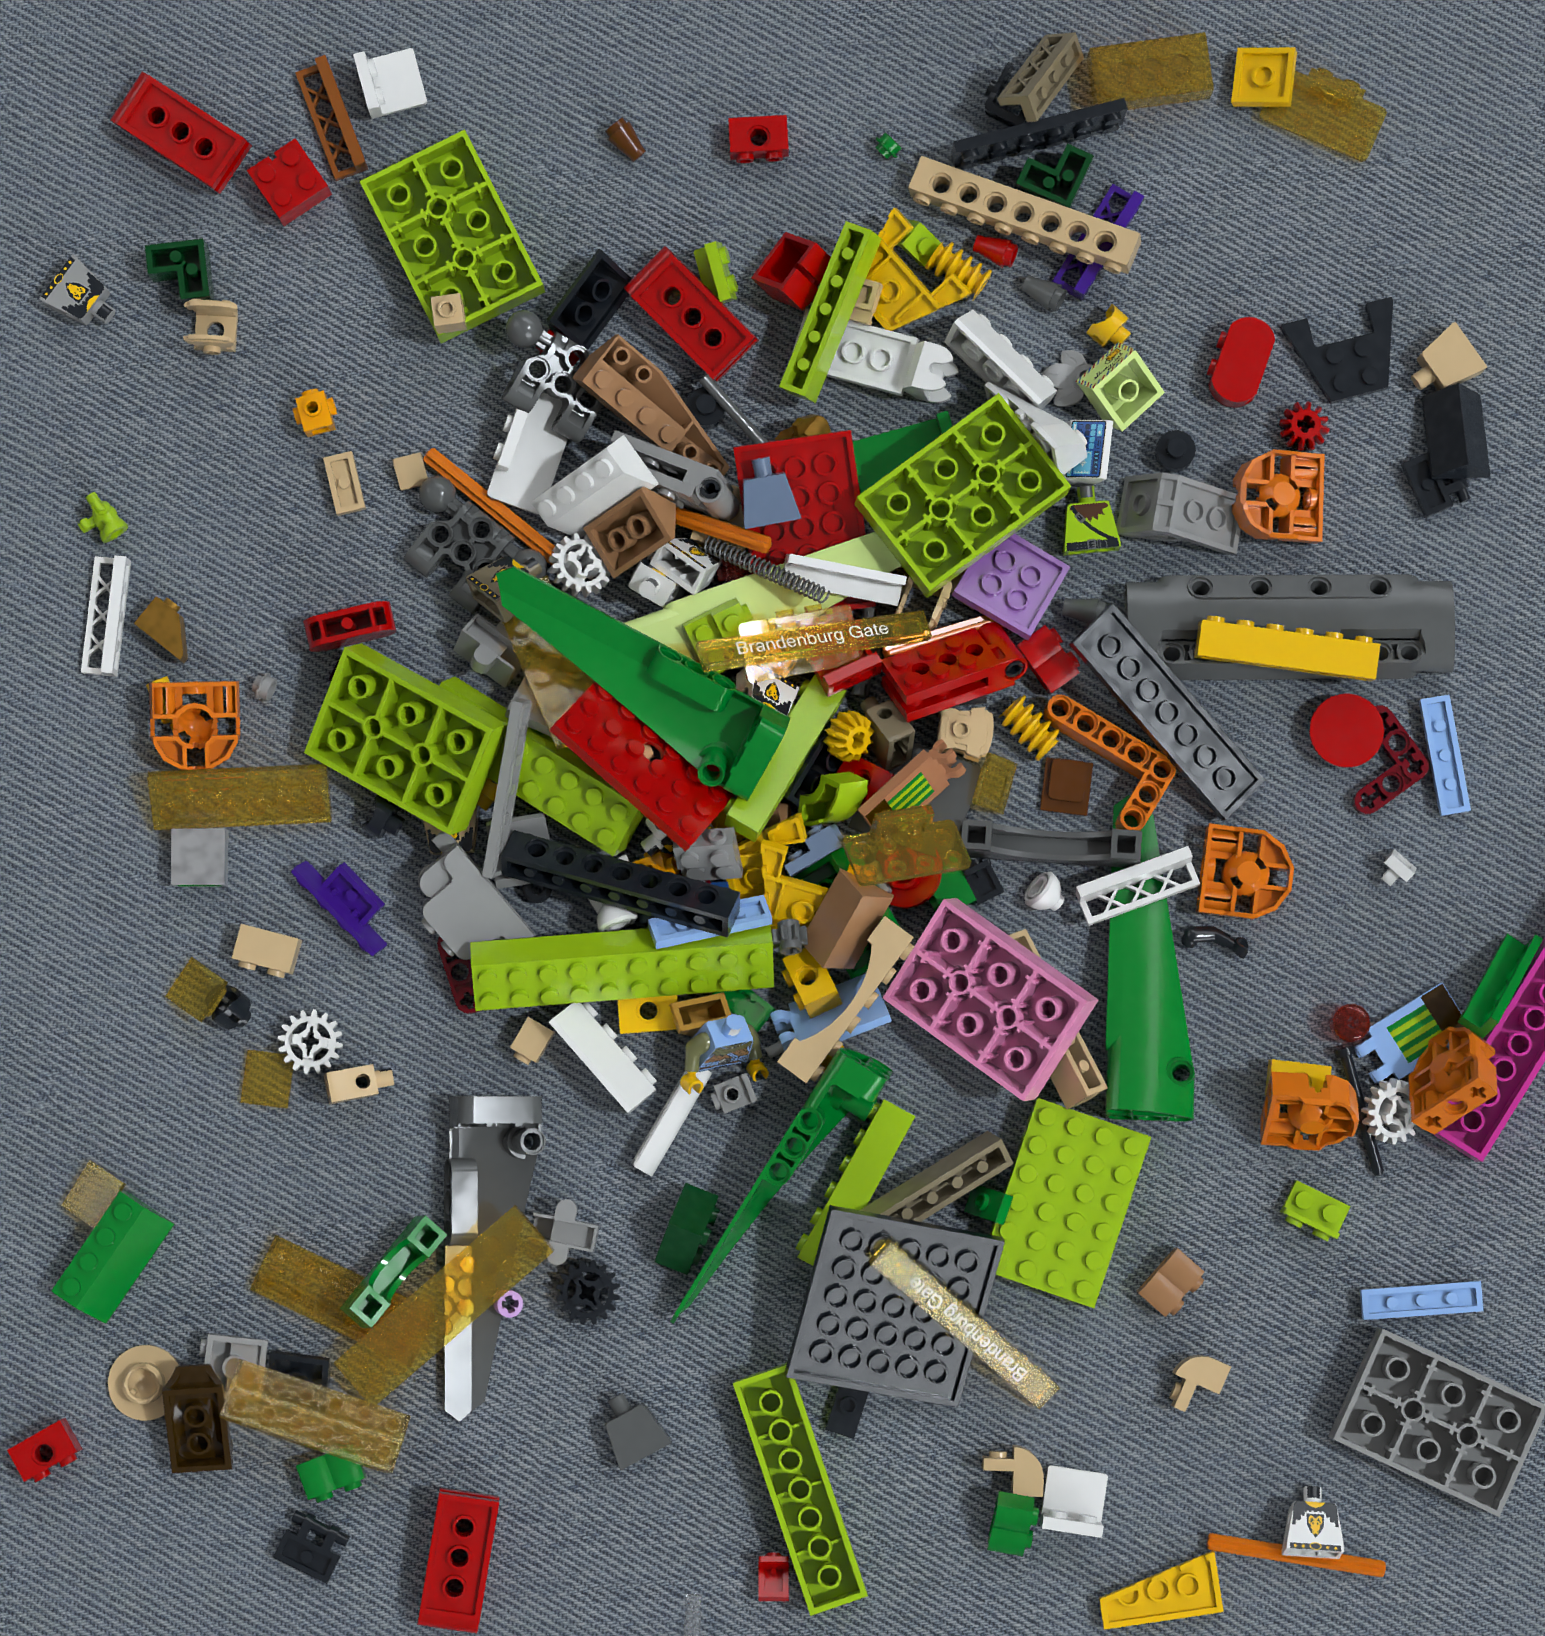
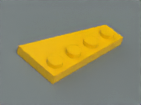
[1099,1551,1224,1630]

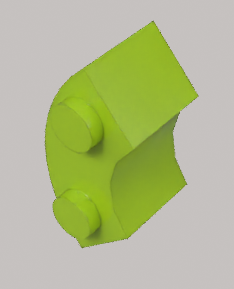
[798,772,868,826]

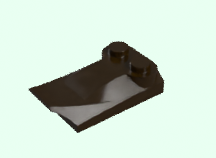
[162,1364,234,1473]

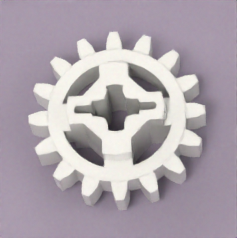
[548,533,611,598]
[278,1009,343,1075]
[1361,1078,1416,1144]

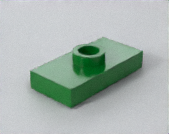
[711,989,775,1032]
[964,1185,1013,1225]

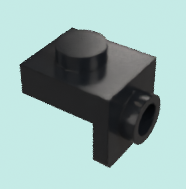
[963,857,1005,906]

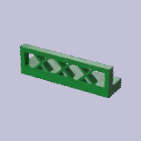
[1458,934,1543,1039]

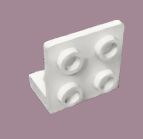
[353,48,427,119]
[1039,1465,1108,1538]

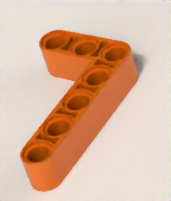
[1043,695,1176,831]

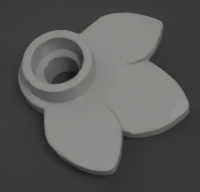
[1042,350,1093,407]

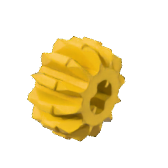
[823,710,875,762]

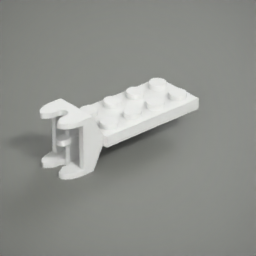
[793,309,959,403]

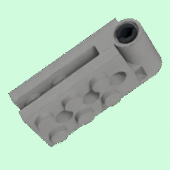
[610,430,739,521]

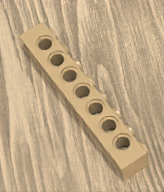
[908,156,1141,274]

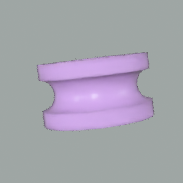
[493,1289,523,1318]

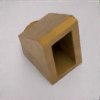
[134,596,188,663]
[669,992,731,1037]

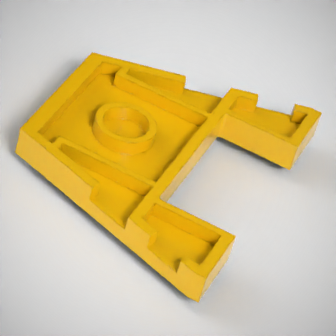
[866,208,972,331]
[726,813,807,899]
[760,839,875,930]

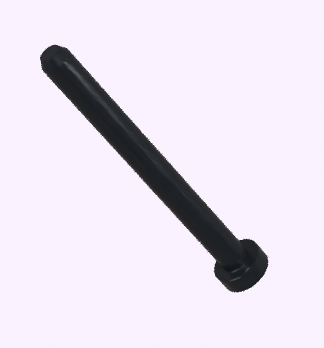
[1334,1046,1384,1176]

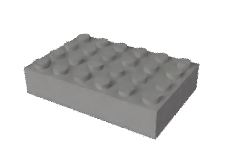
[1328,1327,1545,1517]

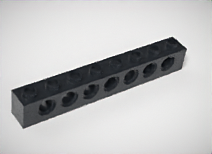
[501,830,740,938]

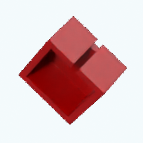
[247,138,332,226]
[751,232,831,311]

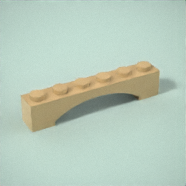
[777,916,915,1084]

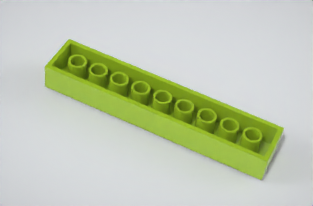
[470,925,774,1011]

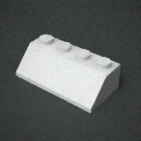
[944,310,1057,410]
[530,435,659,539]
[549,1002,657,1113]

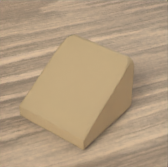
[392,452,428,491]

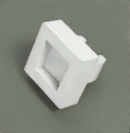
[1381,849,1416,886]

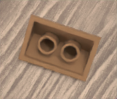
[583,487,676,579]
[803,868,894,969]

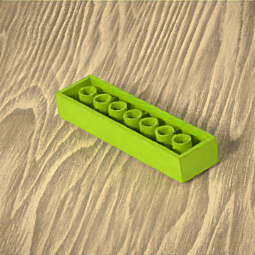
[439,676,644,857]
[733,1363,868,1616]

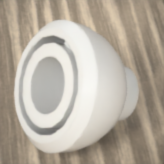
[1025,871,1064,911]
[597,903,638,932]

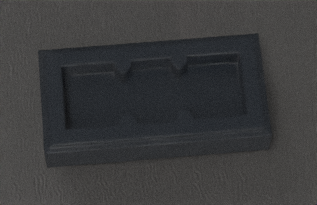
[825,1387,869,1439]

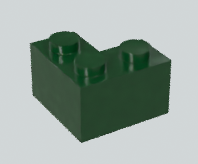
[1015,143,1094,208]
[145,238,214,304]
[654,1183,720,1275]

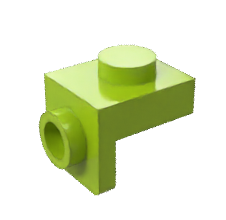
[896,219,943,267]

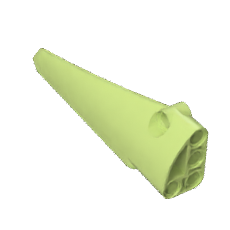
[624,532,901,664]

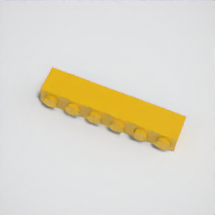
[1194,616,1380,682]

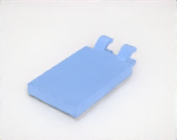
[770,974,892,1052]

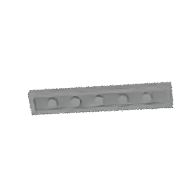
[482,698,532,879]

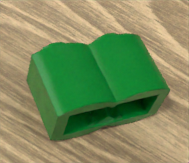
[296,1443,367,1503]
[987,1491,1039,1557]

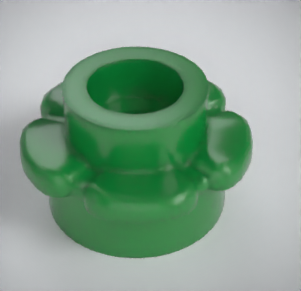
[875,132,902,159]

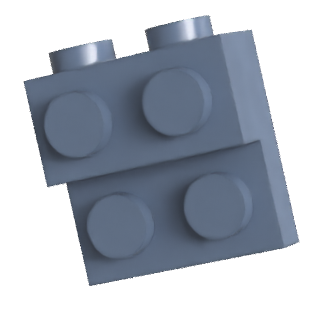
[784,823,844,877]

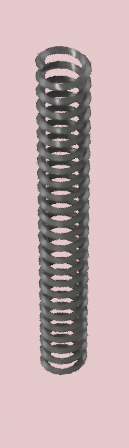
[700,536,830,604]

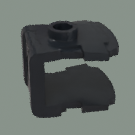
[985,62,1027,127]

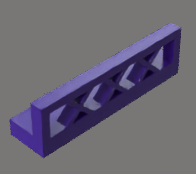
[1052,184,1145,301]

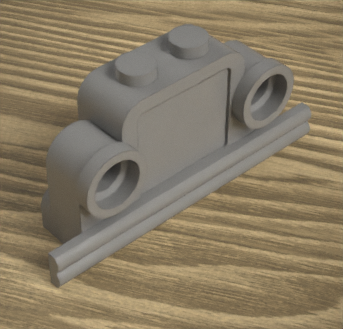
[418,831,538,960]

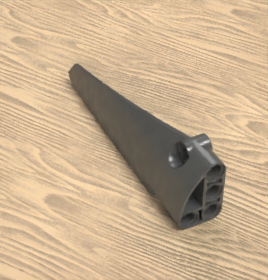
[443,1096,546,1422]

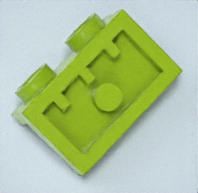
[1280,1180,1351,1242]

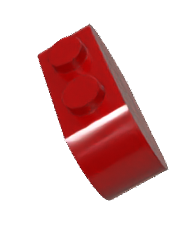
[1206,317,1275,408]
[303,601,397,652]

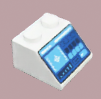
[1063,420,1113,486]

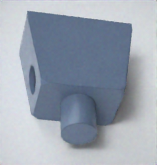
[743,457,801,529]

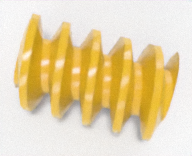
[925,242,992,301]
[998,695,1061,761]

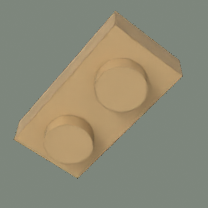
[323,451,366,516]

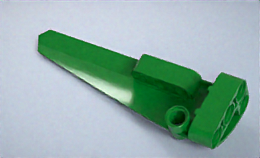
[496,566,791,801]
[1106,795,1195,1122]
[670,1048,893,1324]

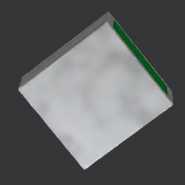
[171,828,229,887]

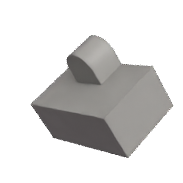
[453,613,528,688]
[528,1199,600,1265]

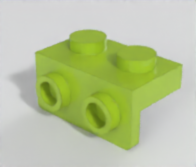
[694,241,738,303]

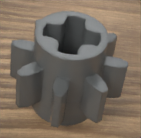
[771,919,808,955]

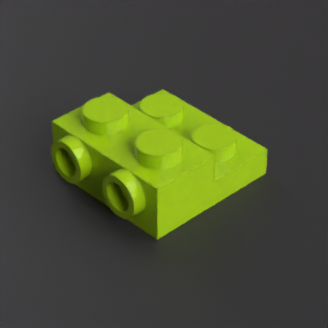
[682,598,766,673]

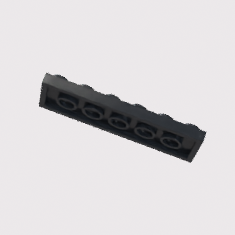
[951,98,1128,169]

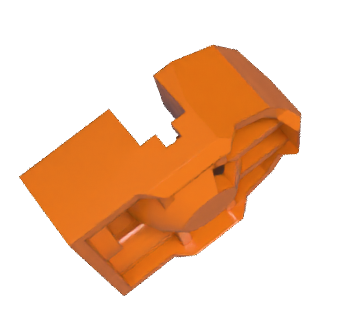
[1232,449,1325,544]
[149,681,240,771]
[1196,823,1294,920]
[1409,1026,1497,1135]
[1260,1071,1359,1151]

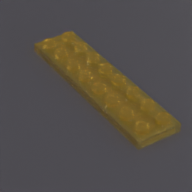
[334,1205,555,1408]

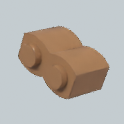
[1136,1247,1204,1317]

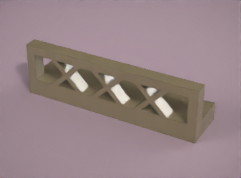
[997,32,1084,122]

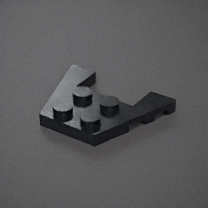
[1280,297,1393,404]

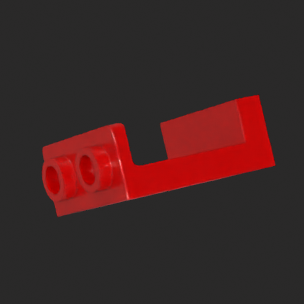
[796,603,882,697]

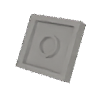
[1117,472,1241,555]

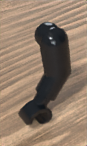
[1181,926,1248,959]

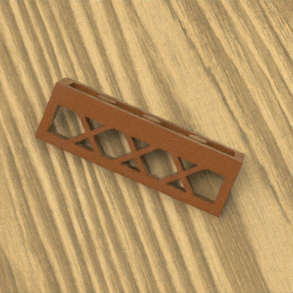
[295,55,369,181]

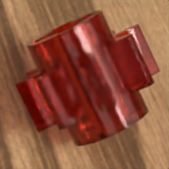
[717,555,752,583]

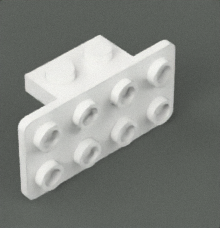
[487,392,568,515]

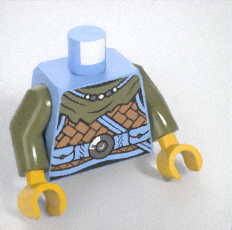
[680,1014,769,1095]

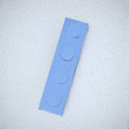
[1418,695,1471,817]
[648,894,772,949]
[1359,1281,1484,1320]

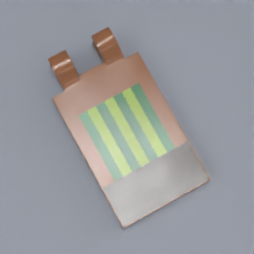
[857,739,966,844]

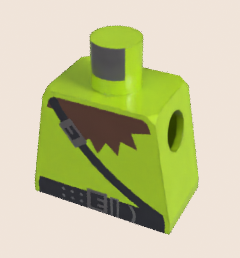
[1062,486,1121,556]

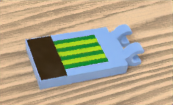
[1354,983,1464,1084]

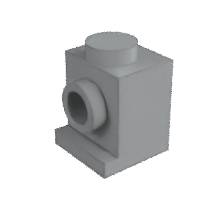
[710,1073,758,1114]

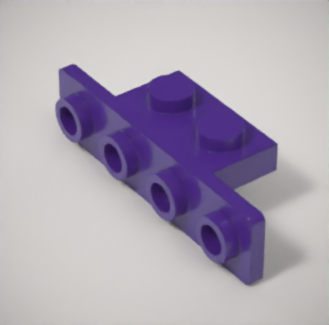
[291,861,387,956]

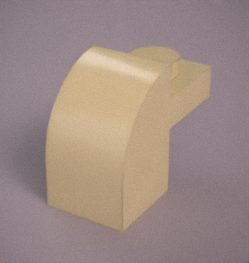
[1169,1355,1231,1412]
[982,1445,1044,1497]

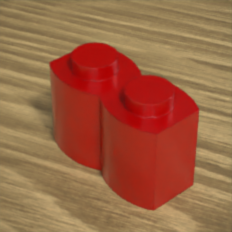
[1016,625,1080,695]

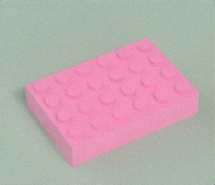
[883,898,1098,1102]

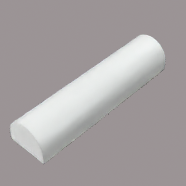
[632,1070,712,1176]

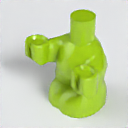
[77,492,128,543]

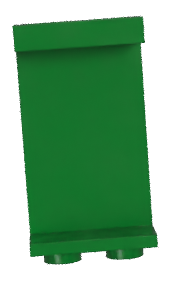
[853,411,953,494]

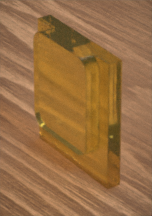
[972,752,1017,815]
[165,957,228,1022]
[240,1050,294,1109]
[61,1160,126,1229]

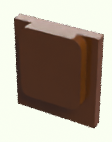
[1040,757,1093,816]

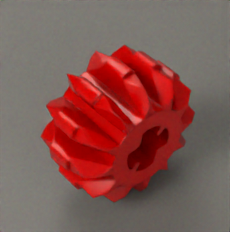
[1279,402,1330,452]

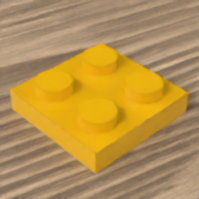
[1231,47,1297,107]

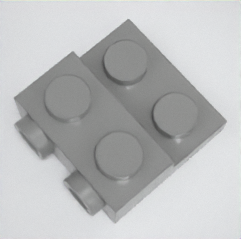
[673,827,743,880]
[199,1333,268,1401]

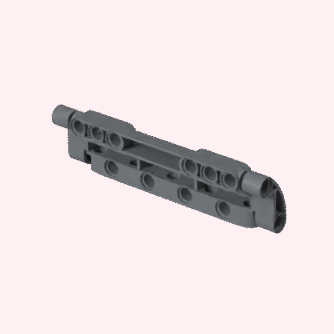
[1125,574,1455,680]

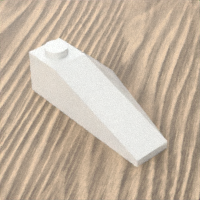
[984,382,1087,475]

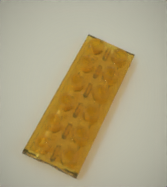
[249,1235,437,1367]
[219,1359,411,1474]

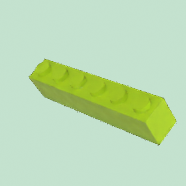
[779,221,882,403]
[723,675,847,842]
[795,1099,916,1266]

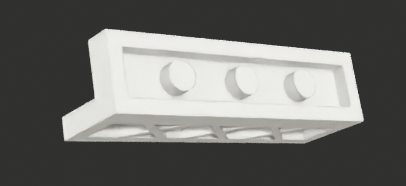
[781,554,907,606]
[81,555,131,677]
[1075,846,1200,926]

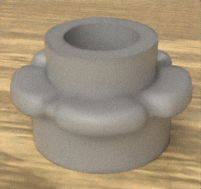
[252,672,277,701]

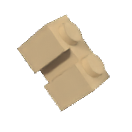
[232,924,302,978]

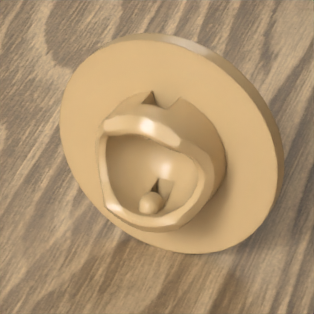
[108,1345,180,1421]

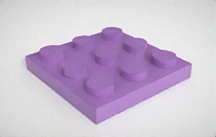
[951,534,1070,640]

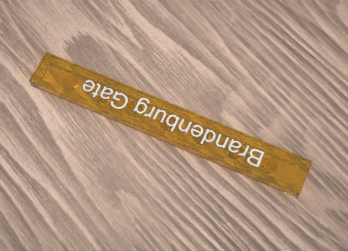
[696,610,932,672]
[869,1239,1060,1409]

